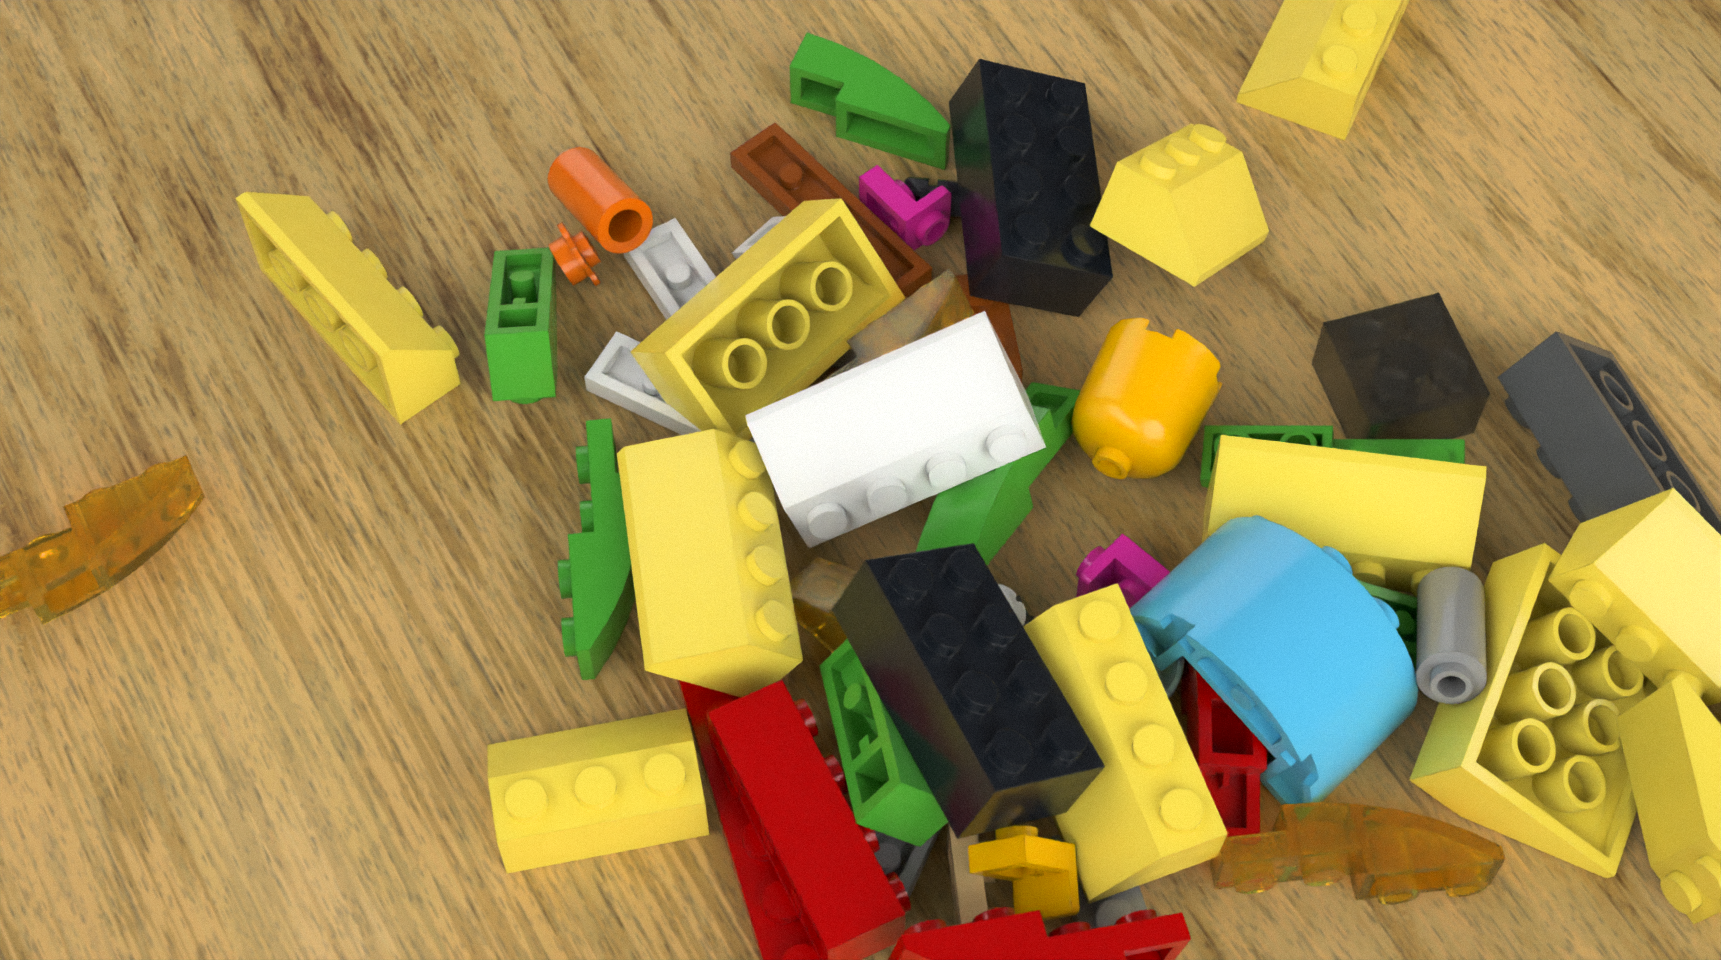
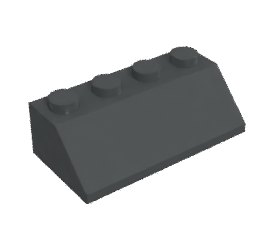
[1497,331,1721,535]

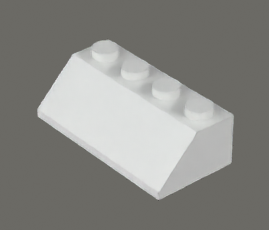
[745,311,1046,548]

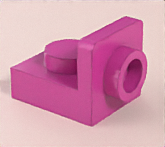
[859,165,952,251]
[1076,533,1170,609]

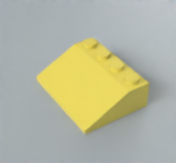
[1409,543,1659,878]

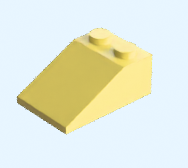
[1616,674,1721,924]

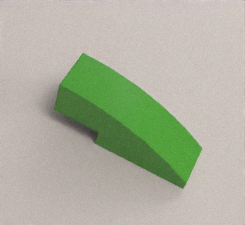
[790,32,951,170]

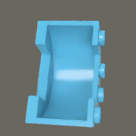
[1129,515,1419,824]

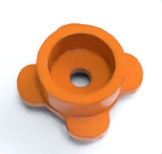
[548,222,602,286]

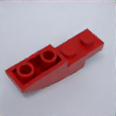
[1181,657,1267,847]
[888,907,1191,960]

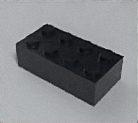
[949,59,1113,317]
[832,543,1105,839]

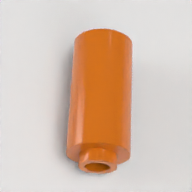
[548,147,653,254]

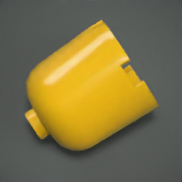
[1071,318,1222,479]

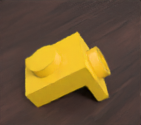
[968,826,1080,921]

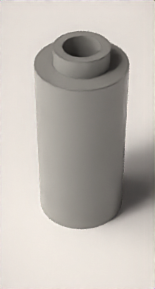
[1416,567,1487,704]

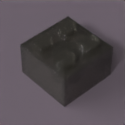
[1311,293,1490,439]

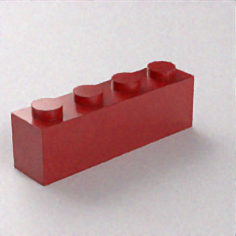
[707,680,911,960]

